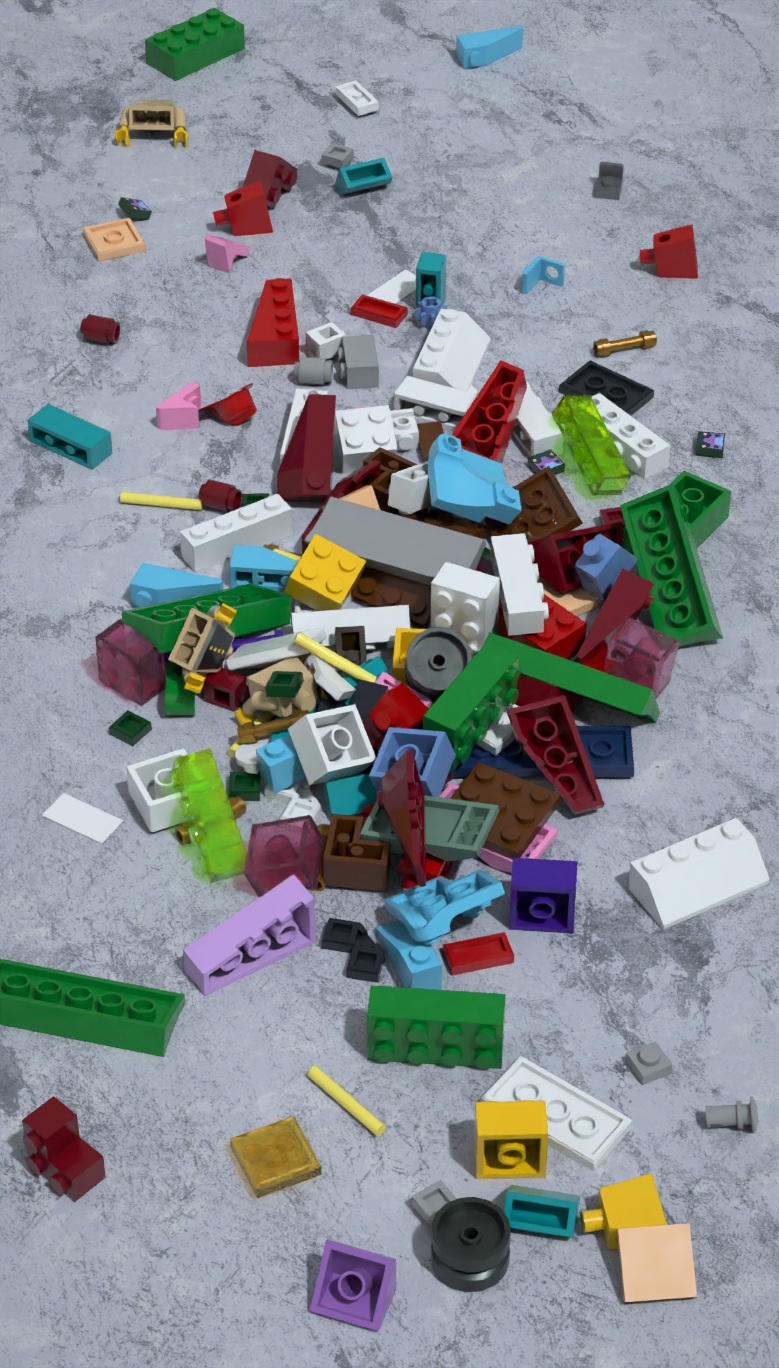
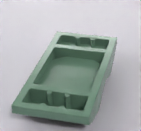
[360,795,500,861]

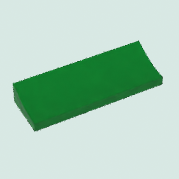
[620,484,723,652]
[122,583,291,653]
[482,632,660,723]
[0,959,185,1057]

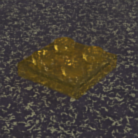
[230,1116,322,1198]

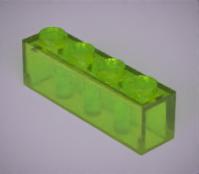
[552,395,631,496]
[169,748,250,883]

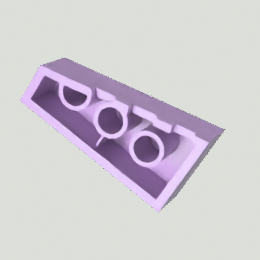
[183,874,316,996]

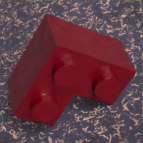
[243,150,297,209]
[22,1096,106,1202]

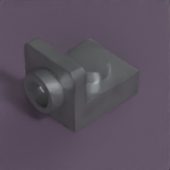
[595,162,624,200]

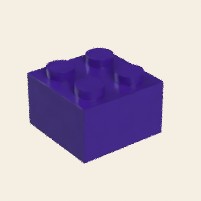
[509,857,578,934]

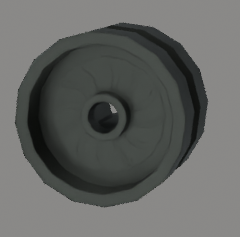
[404,627,472,702]
[431,1197,511,1292]

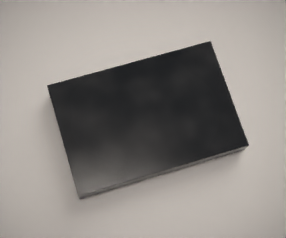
[559,360,654,416]

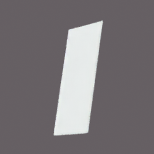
[367,270,416,304]
[42,793,124,843]

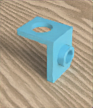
[522,256,565,295]

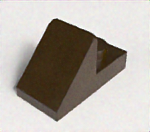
[335,626,367,676]

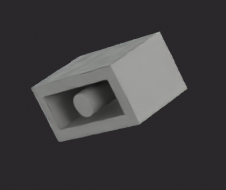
[338,335,379,389]

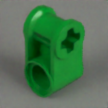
[165,662,195,716]

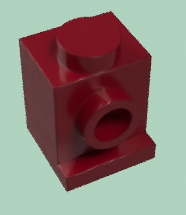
[203,664,250,712]

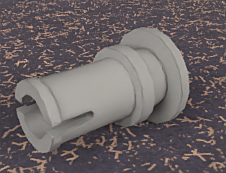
[705,1097,758,1131]

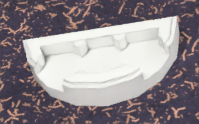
[235,736,272,774]

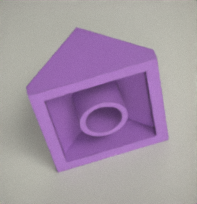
[309,1239,396,1331]

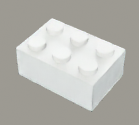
[431,562,500,659]

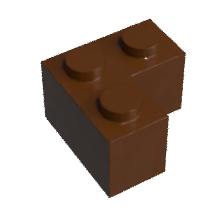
[363,447,418,515]
[323,814,391,891]

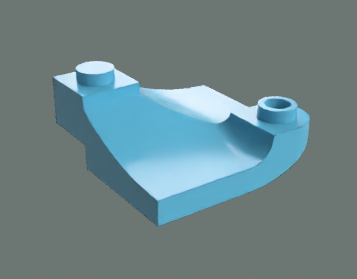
[428,434,521,524]
[383,870,505,945]

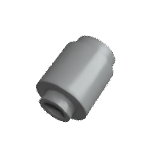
[294,357,333,385]

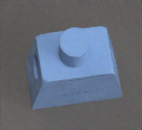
[575,534,638,602]

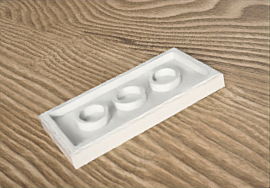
[481,1056,633,1171]

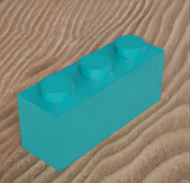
[27,404,113,470]

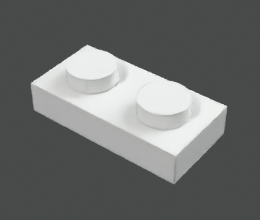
[336,80,379,116]

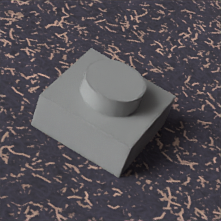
[321,143,354,168]
[626,1041,673,1085]
[412,1180,457,1227]

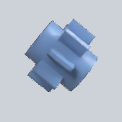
[415,297,447,329]

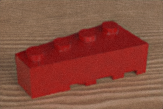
[247,278,300,367]
[452,360,527,463]

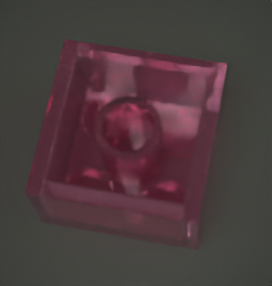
[603,616,680,700]
[95,619,166,706]
[244,815,324,897]

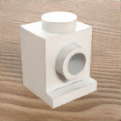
[306,322,347,359]
[390,408,419,452]

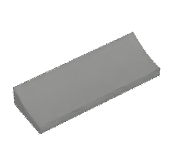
[304,496,486,585]

